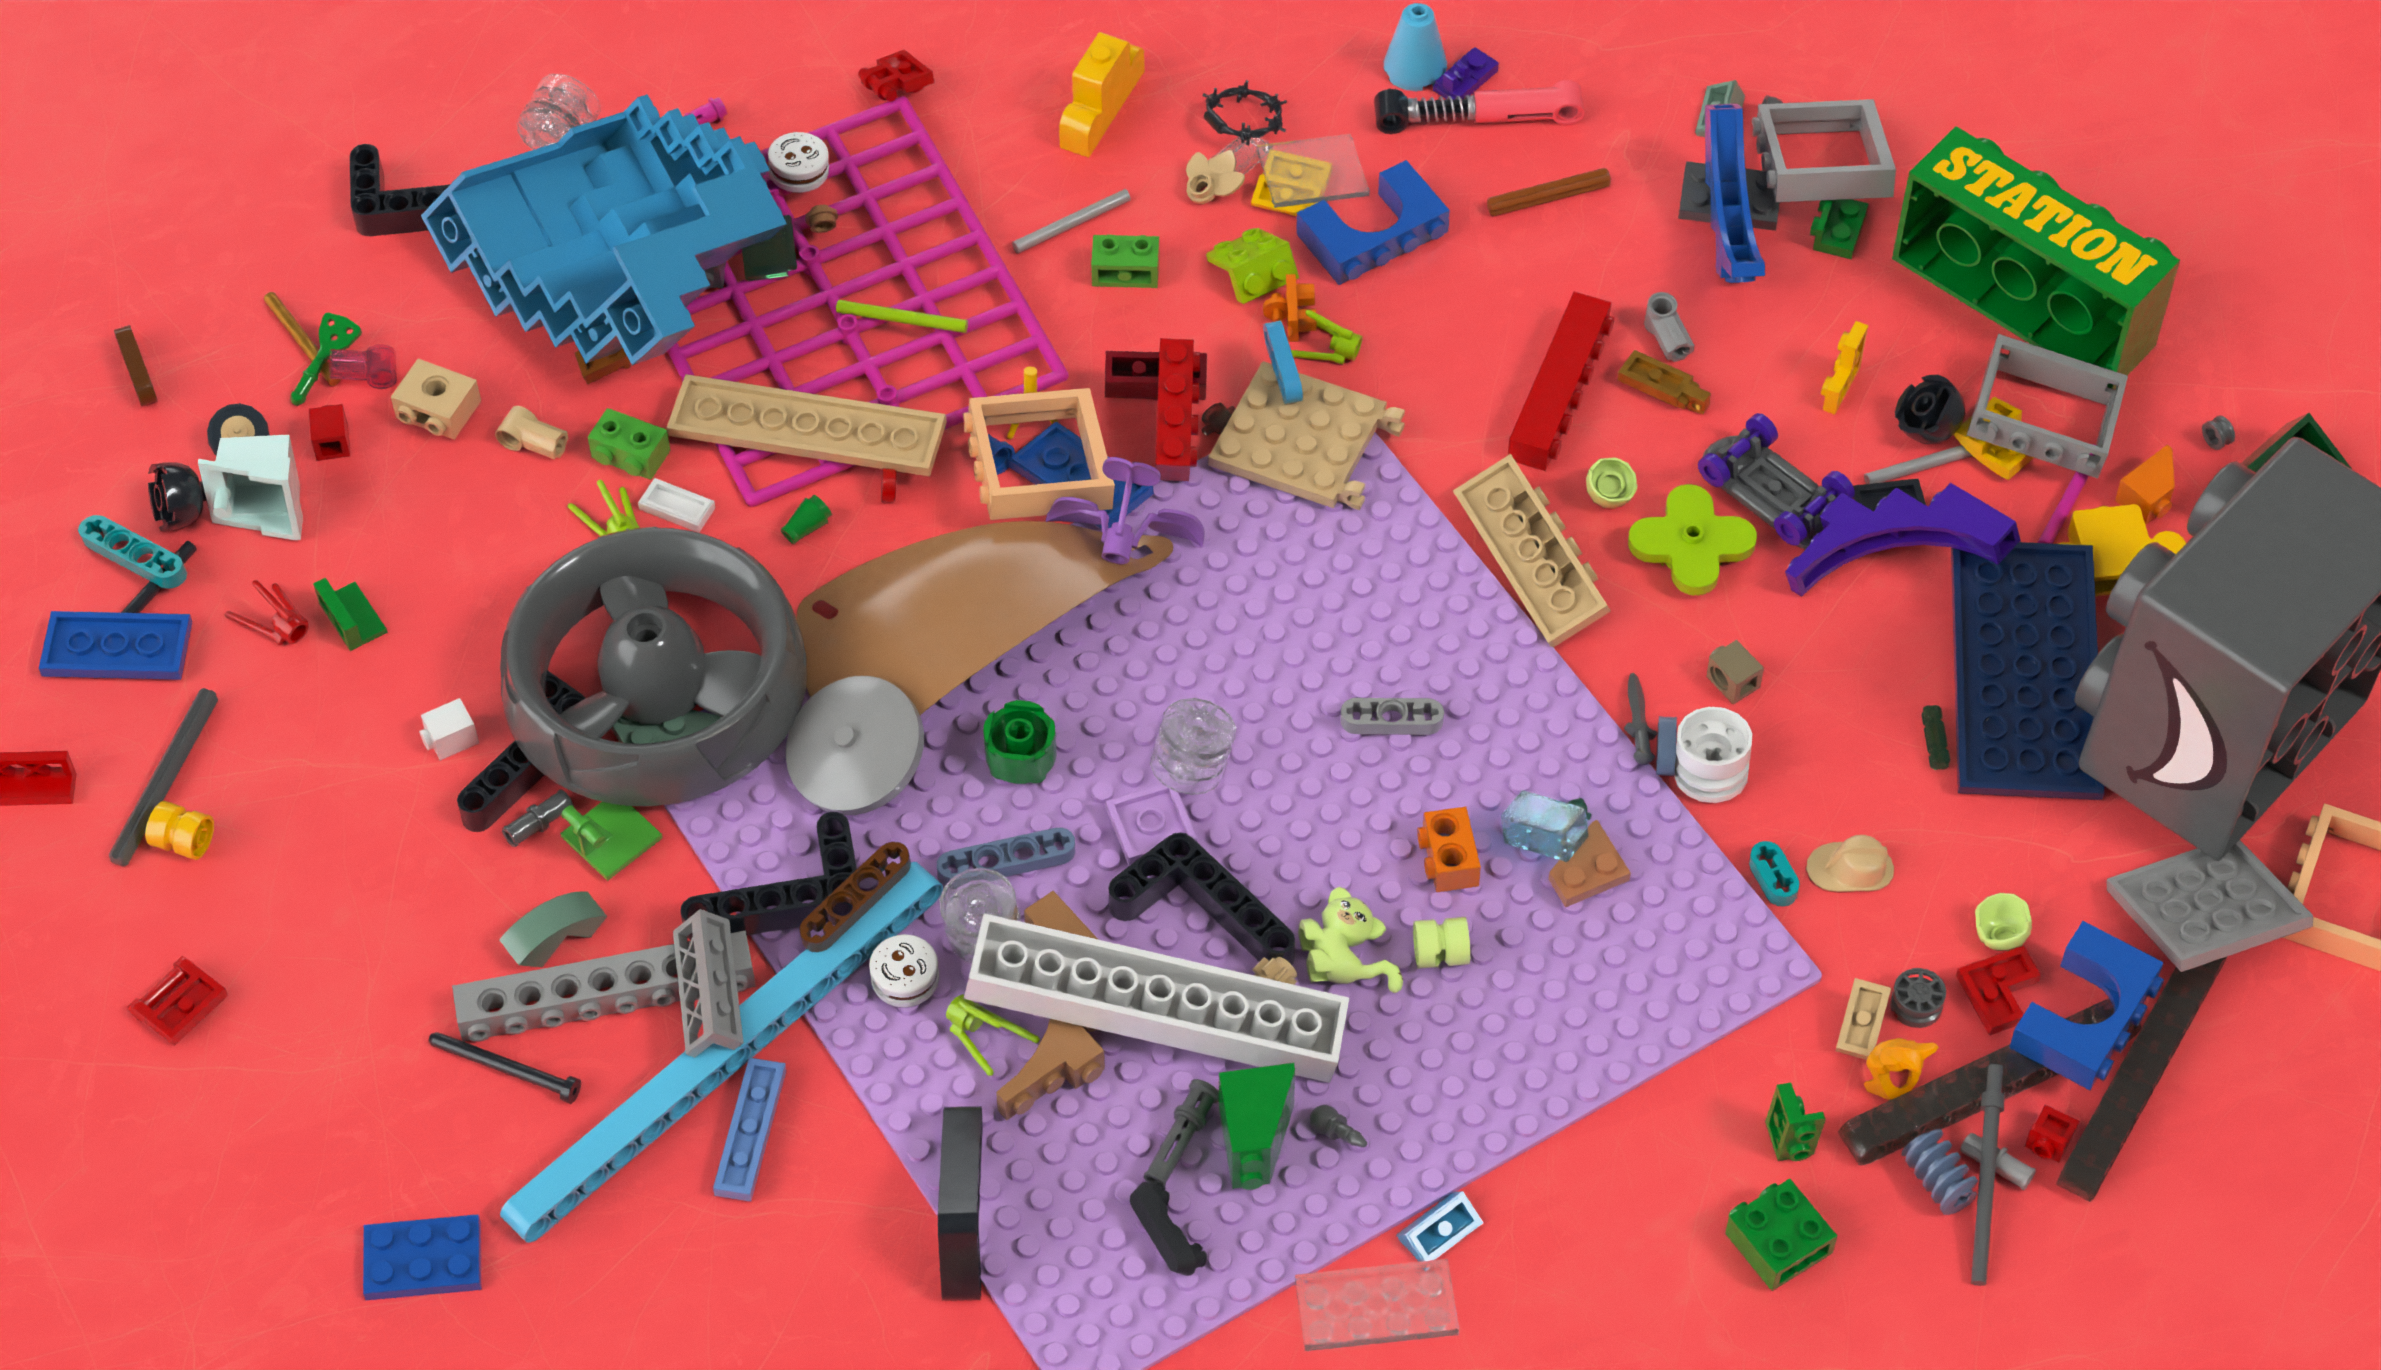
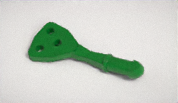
[290,313,362,406]

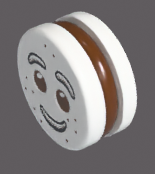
[768,132,829,193]
[869,934,939,1007]

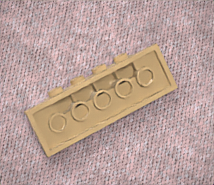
[1453,454,1611,648]

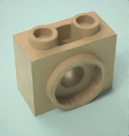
[391,358,481,440]

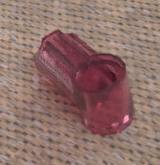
[329,344,397,389]

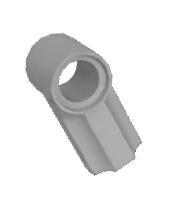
[1644,292,1694,362]

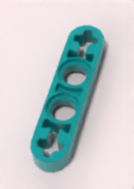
[78,515,188,589]

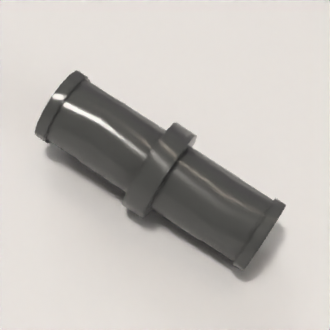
[502,789,574,847]

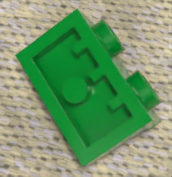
[1810,199,1869,259]
[1765,1082,1826,1161]

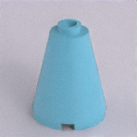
[1384,3,1447,91]

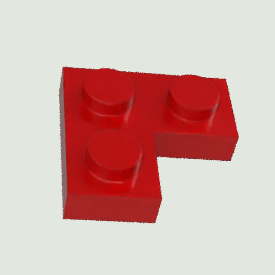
[1956,946,2041,1036]

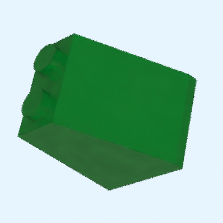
[1219,1063,1295,1190]

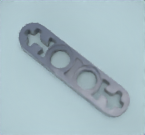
[937,827,1076,888]

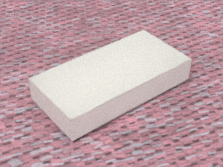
[638,478,715,533]

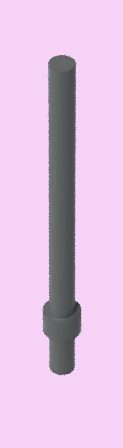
[1971,1064,2005,1286]

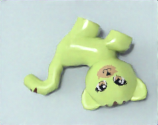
[1298,887,1403,993]

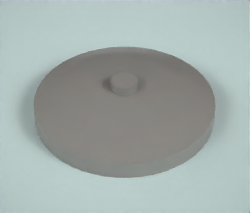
[786,676,924,815]

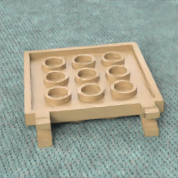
[1208,361,1405,510]

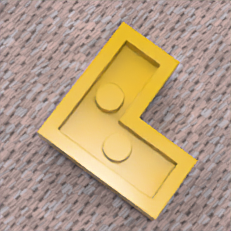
[1821,321,1869,414]

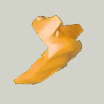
[1864,1038,1939,1100]

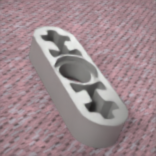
[1340,698,1444,735]

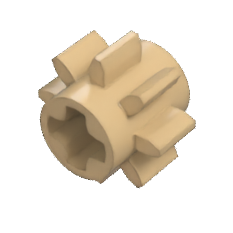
[1252,957,1297,985]

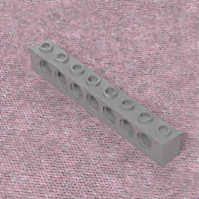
[452,931,756,1042]

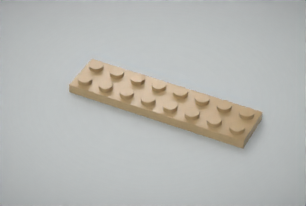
[667,374,947,477]

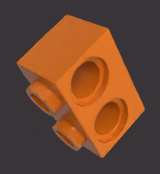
[1417,806,1481,893]

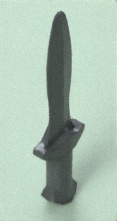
[1624,673,1657,764]

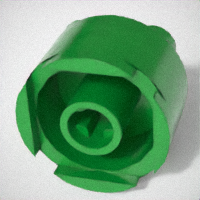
[983,700,1057,784]

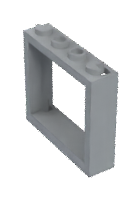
[1752,99,1896,202]
[1967,334,2128,478]

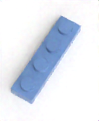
[713,1058,787,1202]

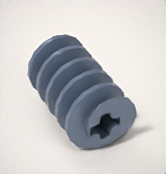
[1901,1129,1978,1215]

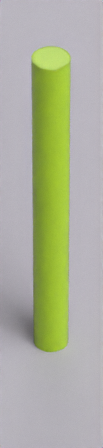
[836,300,968,333]

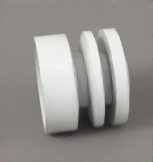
[1674,707,1753,803]

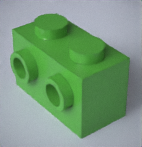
[1091,234,1159,288]
[588,408,671,480]

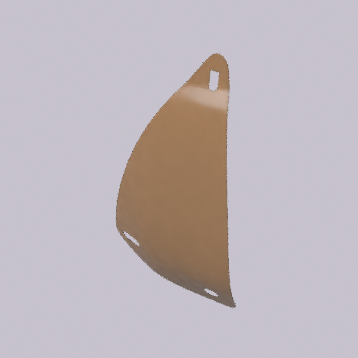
[796,521,1173,715]

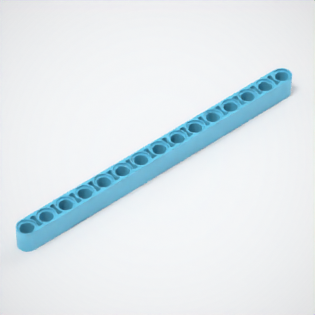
[500,862,943,1243]

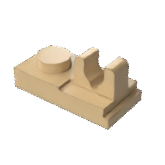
[1836,978,1891,1060]

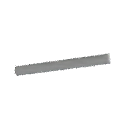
[1012,189,1131,254]
[1864,445,1973,484]

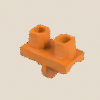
[1263,274,1317,342]

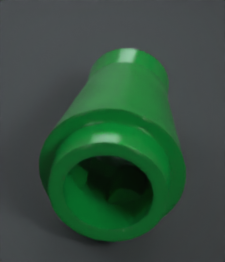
[781,495,832,544]

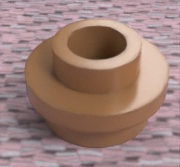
[805,204,838,233]

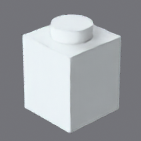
[419,698,479,760]

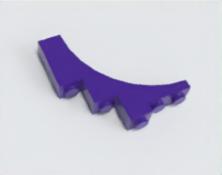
[1785,482,2021,597]

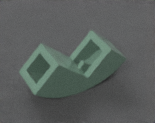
[499,891,607,967]

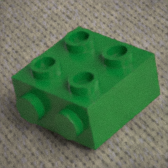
[1725,1178,1837,1291]

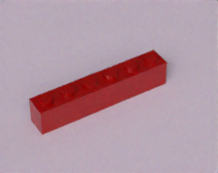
[1508,291,1615,471]

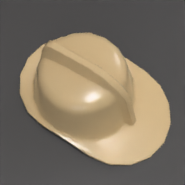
[1806,834,1894,892]

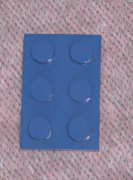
[363,1214,482,1301]

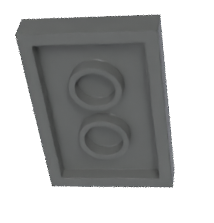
[1678,161,1780,231]

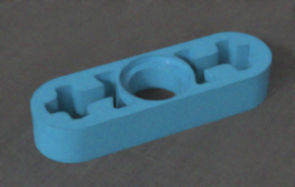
[1263,320,1303,404]

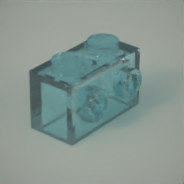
[1501,790,1589,862]

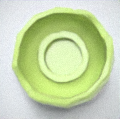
[1586,457,1638,509]
[1975,893,2032,951]

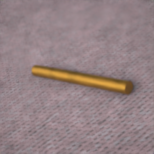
[264,292,341,386]

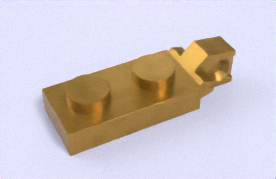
[1617,350,1711,414]

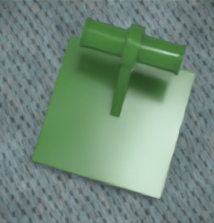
[560,802,663,881]

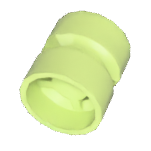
[1413,917,1470,969]

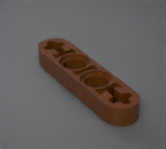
[799,841,911,952]

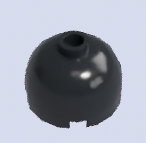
[1895,375,1965,444]
[148,462,207,531]

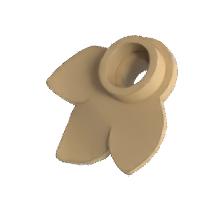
[1186,150,1245,204]

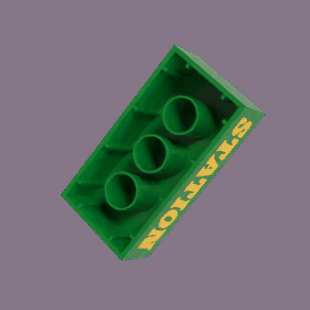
[1892,126,2180,390]

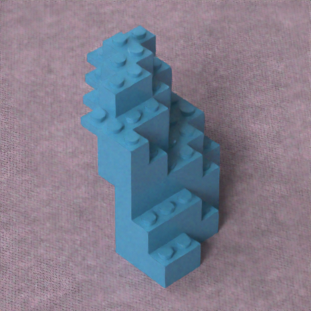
[421,94,787,365]

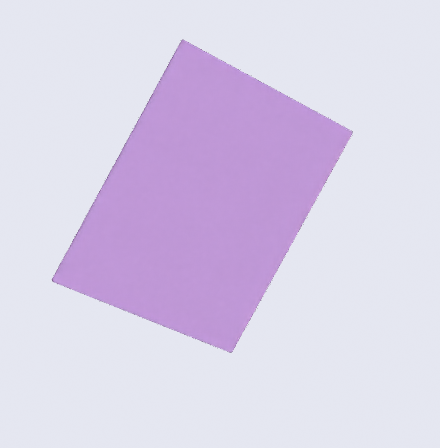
[663,432,1822,1370]

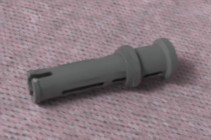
[1143,1079,1219,1186]

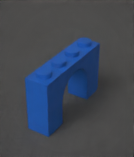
[1296,160,1450,285]
[2009,921,2164,1090]

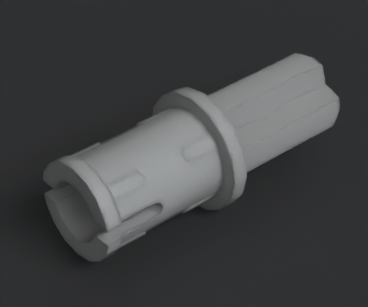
[1960,1133,2036,1190]

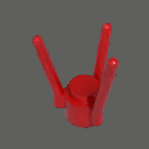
[225,580,309,645]

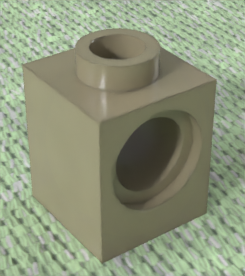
[1706,640,1764,705]

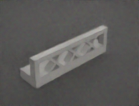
[673,909,744,1058]

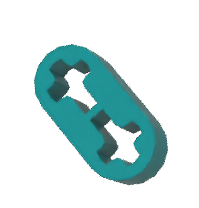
[1749,841,1800,907]

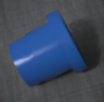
[988,434,1015,475]

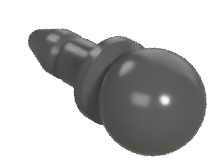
[1310,1105,1367,1147]

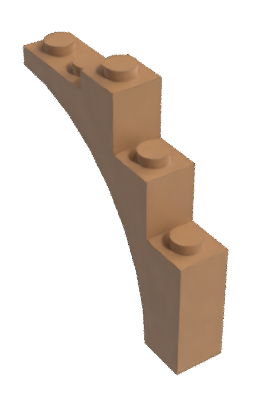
[996,891,1105,1121]

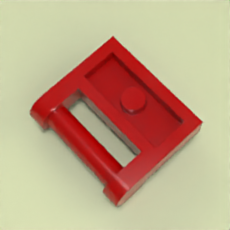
[127,956,228,1046]

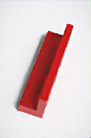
[0,751,77,806]

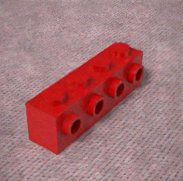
[1155,338,1200,481]

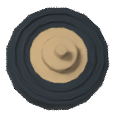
[207,403,269,456]

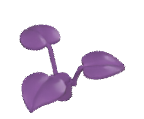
[1046,457,1205,564]

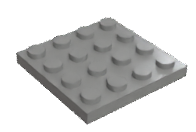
[2107,840,2313,972]

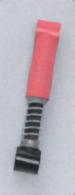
[1374,80,1585,134]

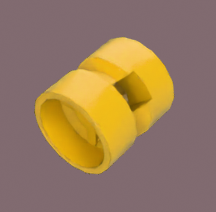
[146,801,214,860]

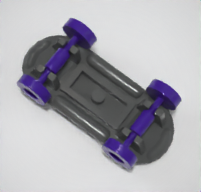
[1698,413,1855,550]

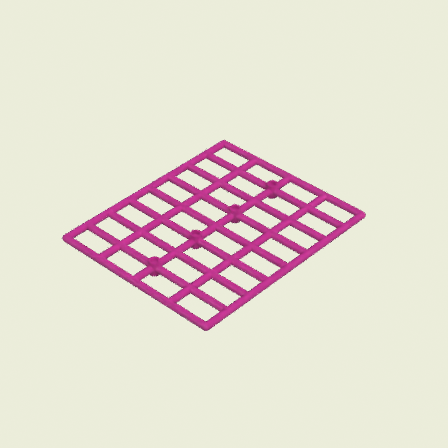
[667,96,1069,507]

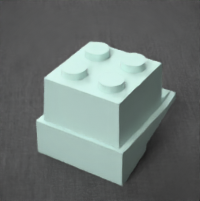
[198,435,303,540]

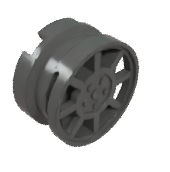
[1890,968,1946,1028]

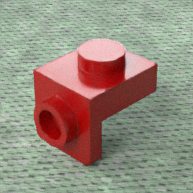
[2024,1105,2080,1163]

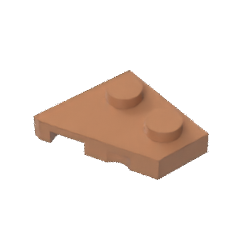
[1548,820,1631,908]

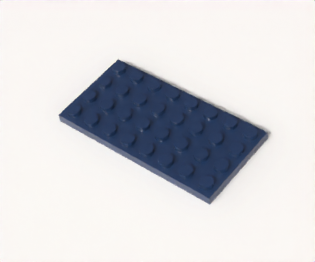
[1951,542,2104,800]

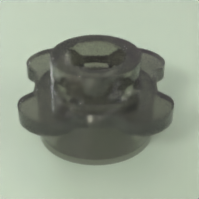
[1202,403,1235,435]

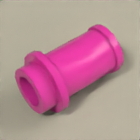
[684,97,727,125]

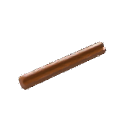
[1487,168,1611,216]

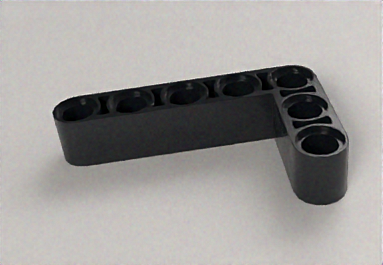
[350,144,449,236]
[457,670,586,832]
[680,812,860,940]
[1108,832,1295,965]
[938,1106,983,1301]

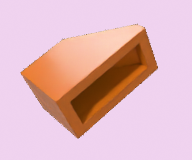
[2115,444,2175,525]

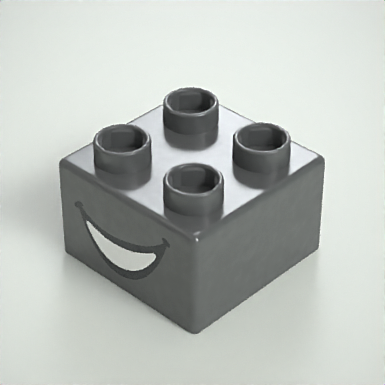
[2074,437,2381,861]

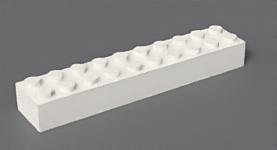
[964,913,1349,1083]

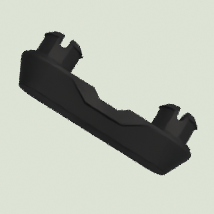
[1130,1182,1207,1276]

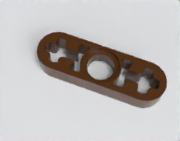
[114,325,158,407]

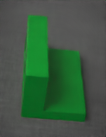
[313,577,388,651]

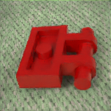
[858,49,935,102]

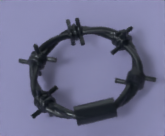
[1202,80,1287,146]

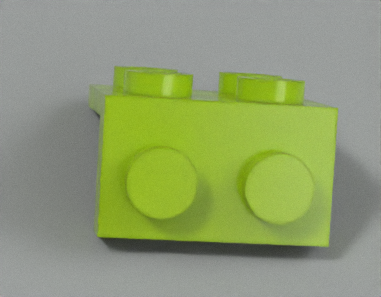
[1206,228,1299,304]

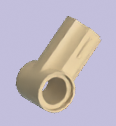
[495,406,569,459]

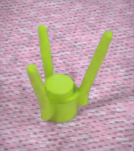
[1291,310,1363,365]
[568,480,640,537]
[946,994,1040,1076]

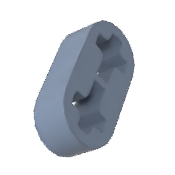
[1656,716,1677,776]

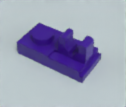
[1433,47,1499,100]

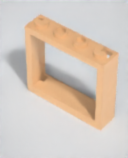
[963,388,1115,520]
[2282,803,2381,971]

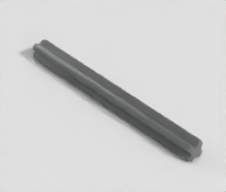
[109,688,218,867]

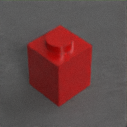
[309,404,351,461]

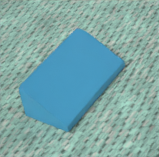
[1396,1191,1483,1267]

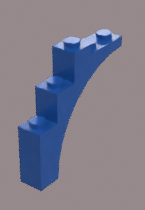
[1705,103,1765,283]

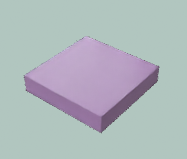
[1105,781,1197,866]

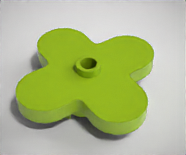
[1628,484,1757,596]

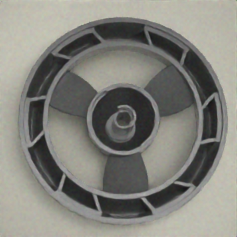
[500,527,807,806]

